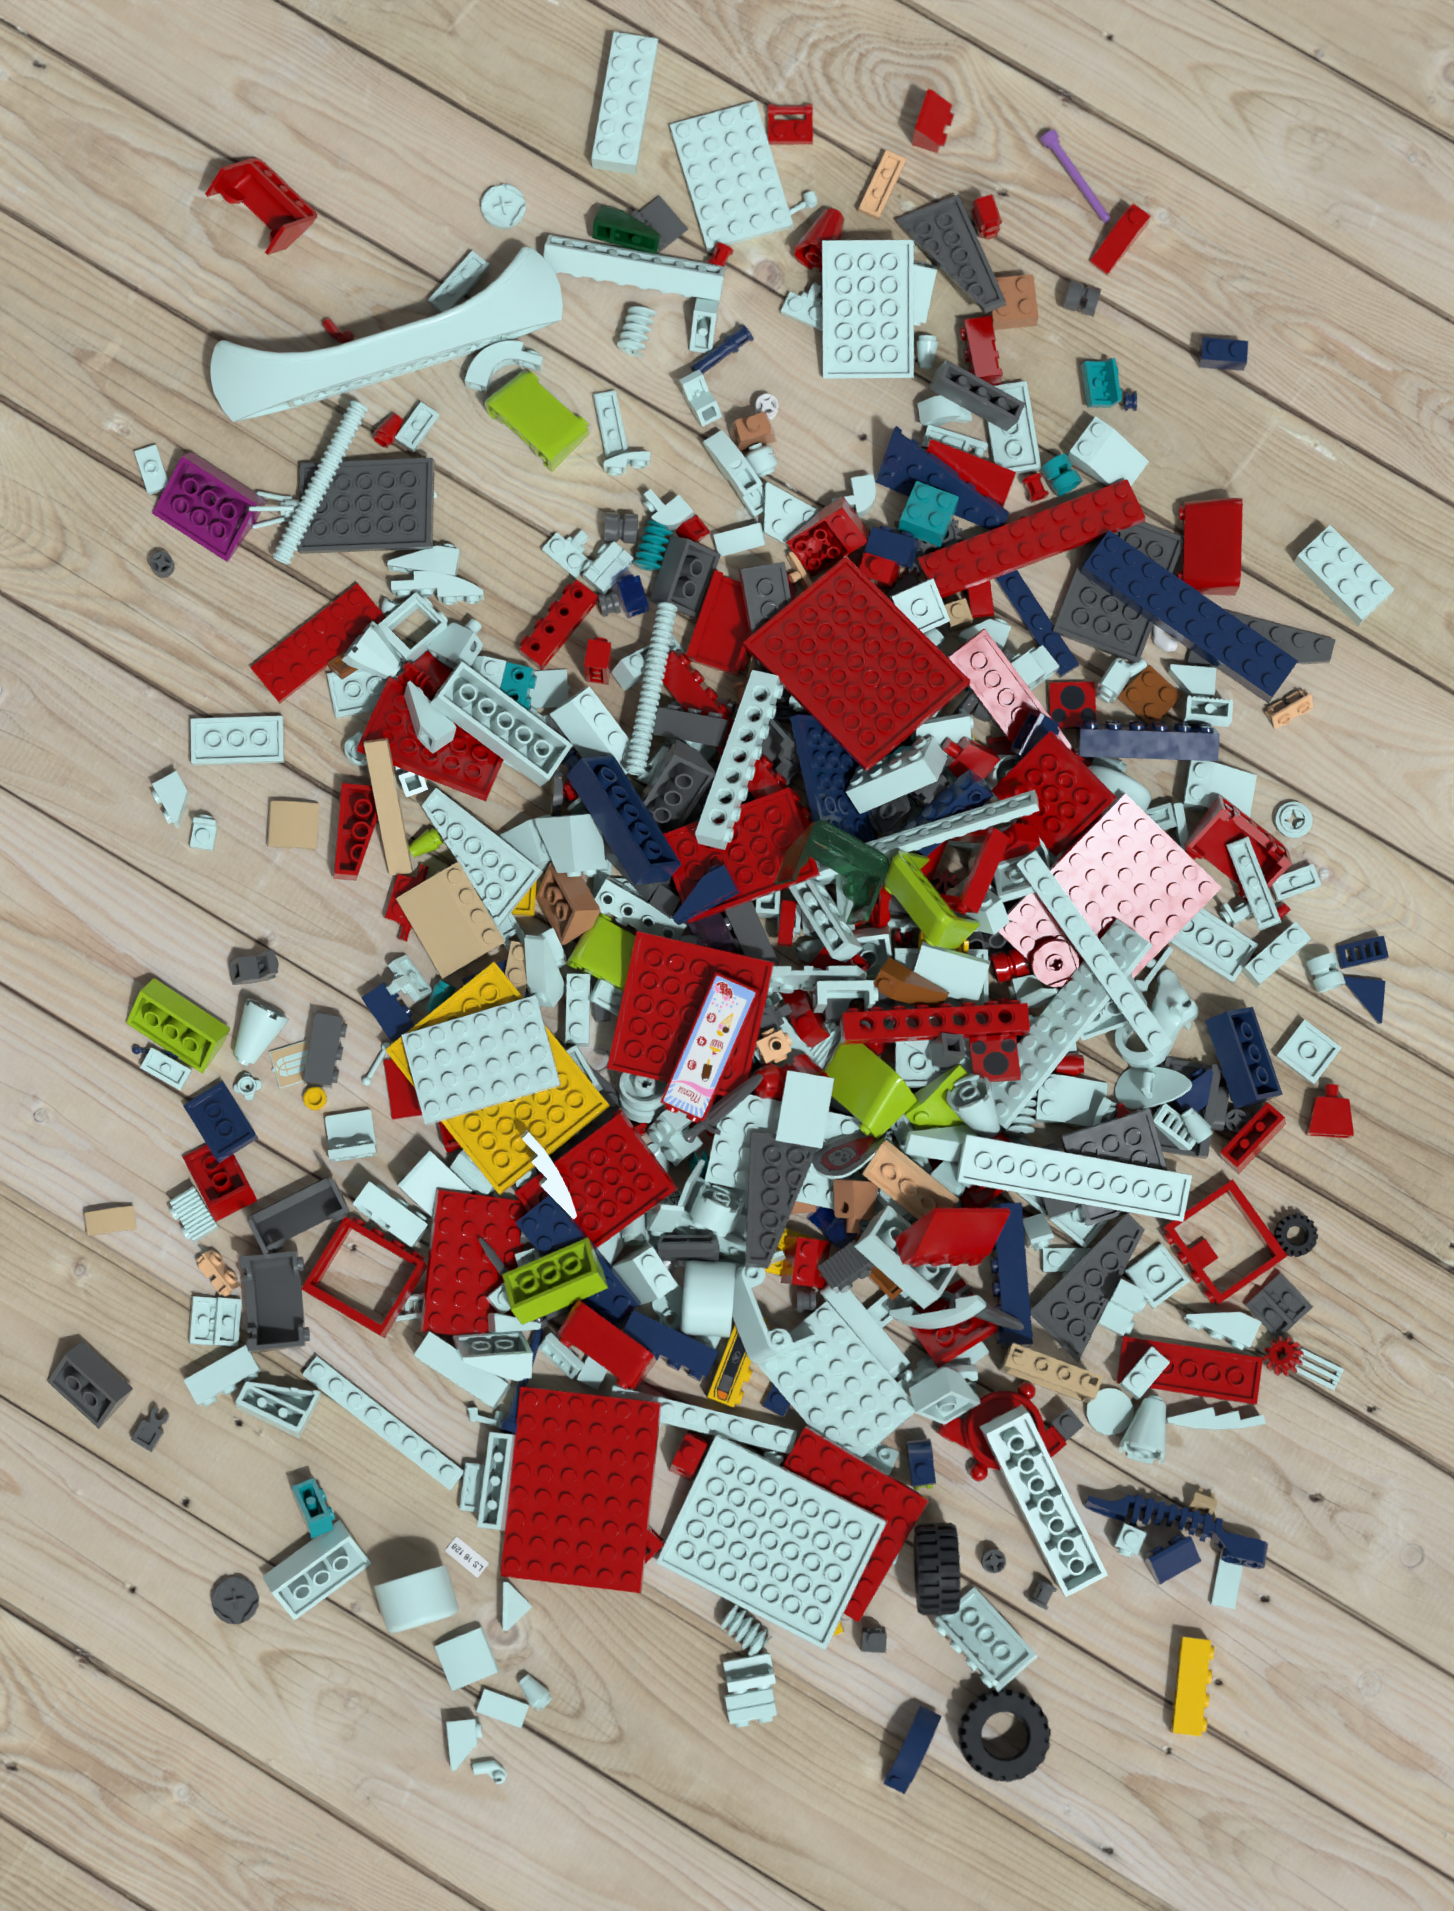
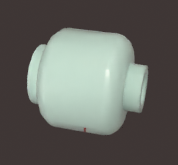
[745,443,778,478]

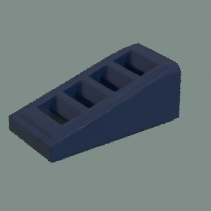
[1336,936,1389,969]

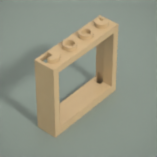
[999,1343,1103,1404]

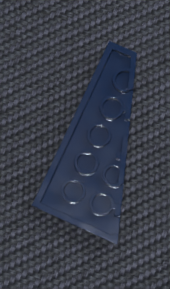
[875,426,1010,530]

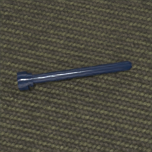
[499,1328,544,1435]

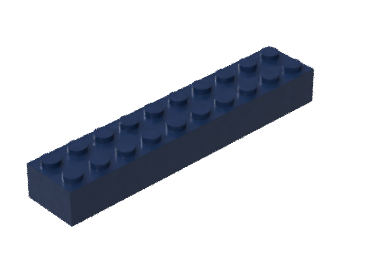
[1081,530,1298,704]

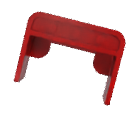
[205,158,317,255]
[557,1300,656,1391]

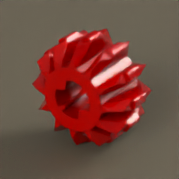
[1263,1336,1304,1377]

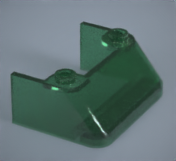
[774,820,889,925]

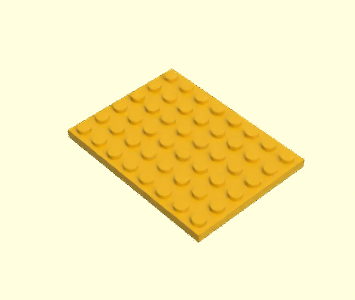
[385,962,610,1195]

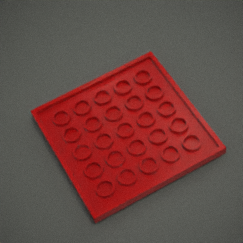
[607,931,775,1096]
[783,1426,929,1623]

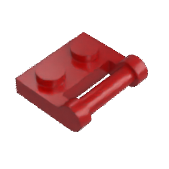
[768,103,813,145]

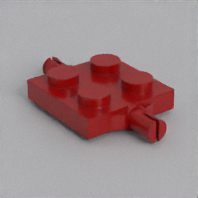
[385,864,429,942]

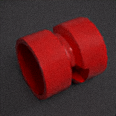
[990,948,1030,983]

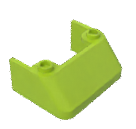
[884,850,981,950]

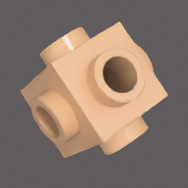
[756,1028,792,1063]

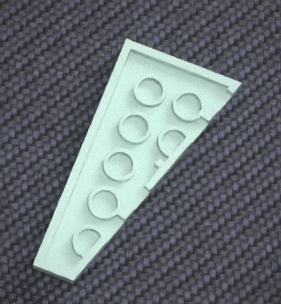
[422,788,543,926]

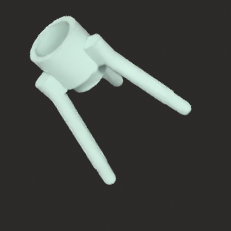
[249,491,299,529]

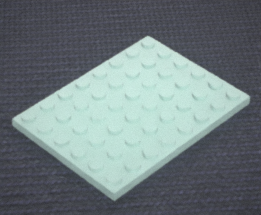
[656,1435,887,1650]

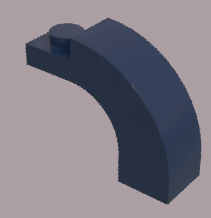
[883,1705,942,1794]

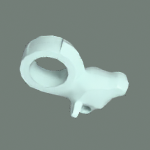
[1115,969,1199,1069]

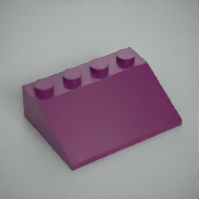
[152,452,267,562]

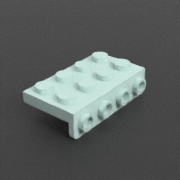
[934,1587,1037,1692]

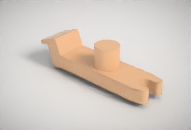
[786,551,812,590]

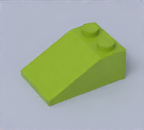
[905,1063,970,1131]

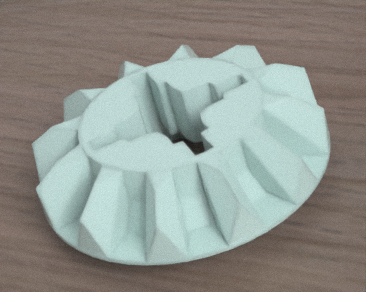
[1275,802,1312,839]

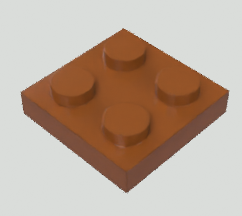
[1117,665,1183,725]

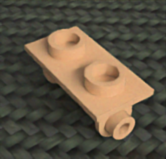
[1265,689,1313,729]
[196,1249,241,1298]

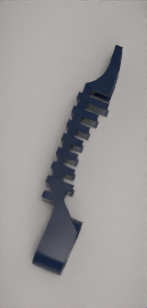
[1084,1494,1268,1569]

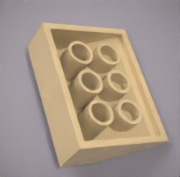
[396,862,505,979]

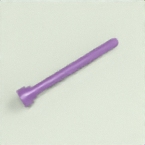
[1040,129,1110,222]

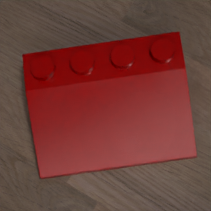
[895,1208,1010,1267]

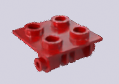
[397,651,452,701]

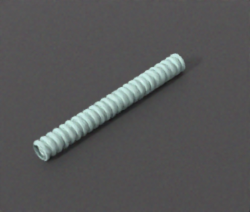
[272,400,368,565]
[625,602,678,775]

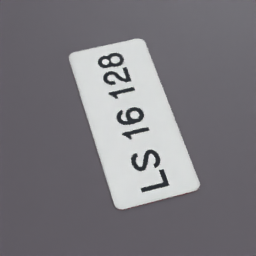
[445,1537,489,1577]

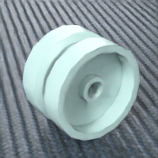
[620,1072,668,1123]

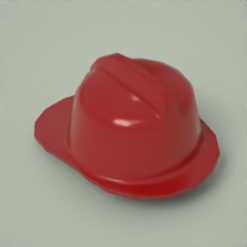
[750,1062,787,1102]

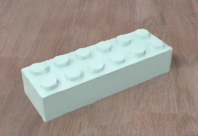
[592,32,658,175]
[430,662,573,787]

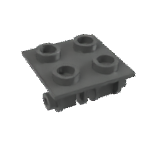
[631,196,689,254]

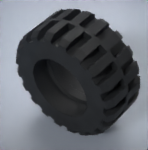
[914,1523,961,1615]
[958,1689,1051,1782]

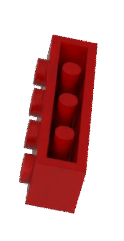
[519,579,599,671]

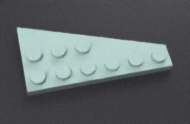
[768,966,866,996]

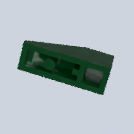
[592,205,660,254]

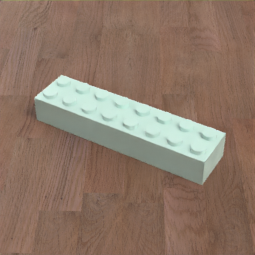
[980,1405,1108,1597]

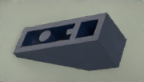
[673,864,741,925]

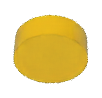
[303,1087,327,1111]

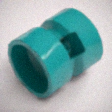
[1041,453,1083,496]

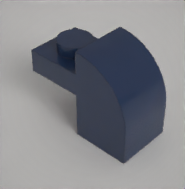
[906,1438,936,1487]

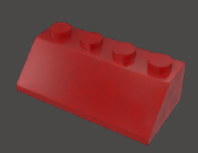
[926,439,1016,508]

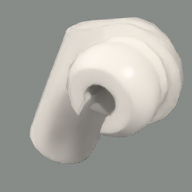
[1153,624,1178,652]

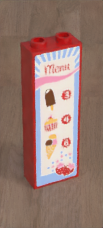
[660,971,762,1123]

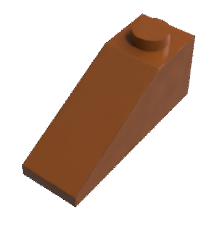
[874,957,949,1008]

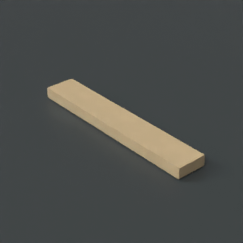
[364,738,413,876]

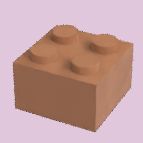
[989,274,1039,330]

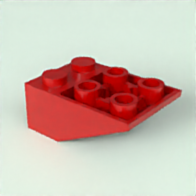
[786,496,869,576]

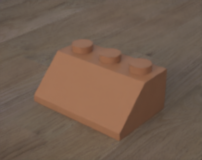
[536,863,600,945]

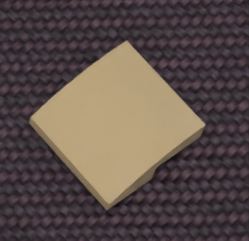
[267,801,319,850]

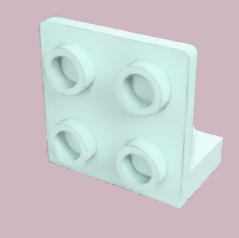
[325,1110,378,1163]

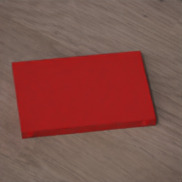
[383,1059,422,1120]

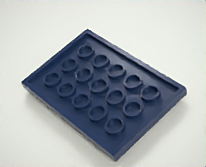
[790,714,877,852]

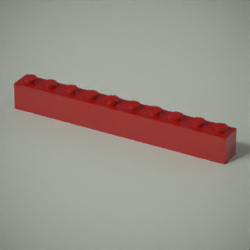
[662,651,814,834]

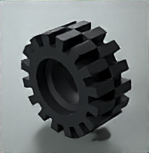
[1274,1213,1318,1257]

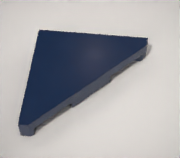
[1344,977,1385,1024]

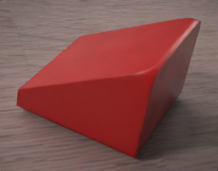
[676,515,711,543]

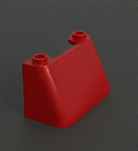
[1177,498,1243,596]
[1184,795,1292,901]

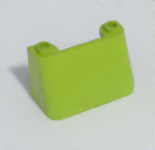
[485,371,589,472]
[566,913,636,992]
[824,1040,917,1139]

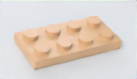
[863,1140,960,1220]

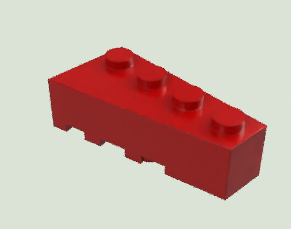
[333,783,378,881]

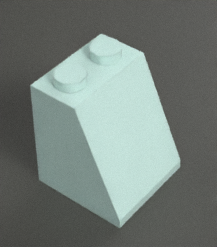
[914,261,938,326]
[535,814,606,877]
[398,1151,474,1219]
[611,1242,678,1305]

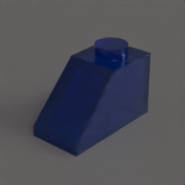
[808,1207,858,1251]

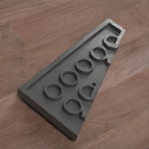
[896,194,1006,313]
[1030,1213,1145,1363]

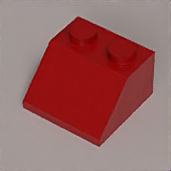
[912,89,955,153]
[781,1236,831,1288]

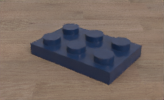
[183,1081,258,1163]

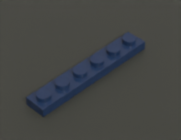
[994,570,1079,678]

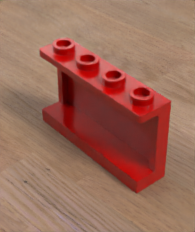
[686,570,750,677]

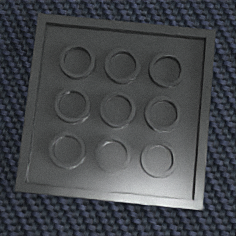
[1060,1108,1168,1226]

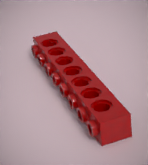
[839,1000,1030,1045]

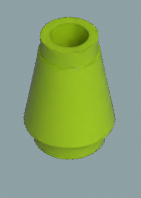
[409,828,444,858]

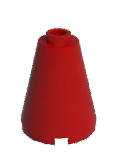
[794,208,844,273]

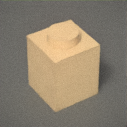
[944,598,973,633]

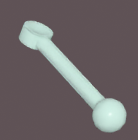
[362,1042,390,1086]

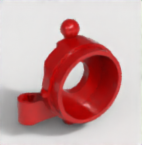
[935,1382,1044,1482]

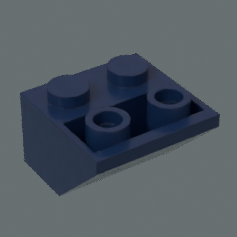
[1144,1534,1201,1585]

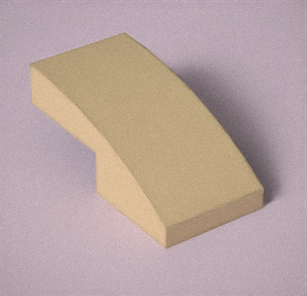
[84,1206,137,1236]

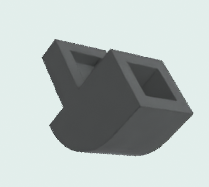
[229,950,279,985]

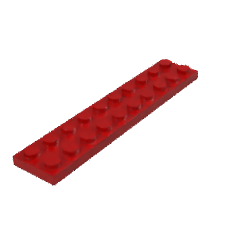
[918,479,1146,599]

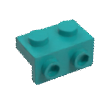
[1081,358,1122,408]

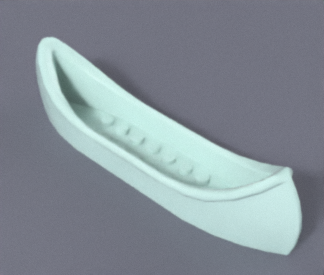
[210,247,563,422]

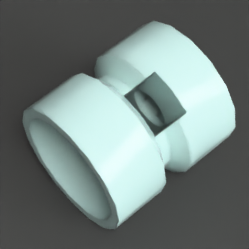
[1306,952,1346,993]

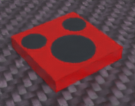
[1049,682,1097,729]
[968,1034,1021,1082]

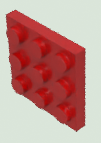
[909,1278,998,1368]

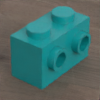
[500,662,537,711]
[292,1478,335,1539]

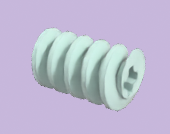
[617,306,657,357]
[1005,1093,1038,1138]
[720,1604,772,1656]

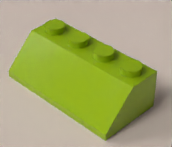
[126,978,231,1074]
[502,1238,608,1325]

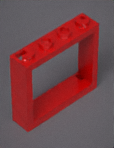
[920,827,1010,915]
[1162,1179,1287,1306]
[302,1217,427,1339]

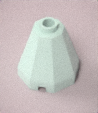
[342,621,401,679]

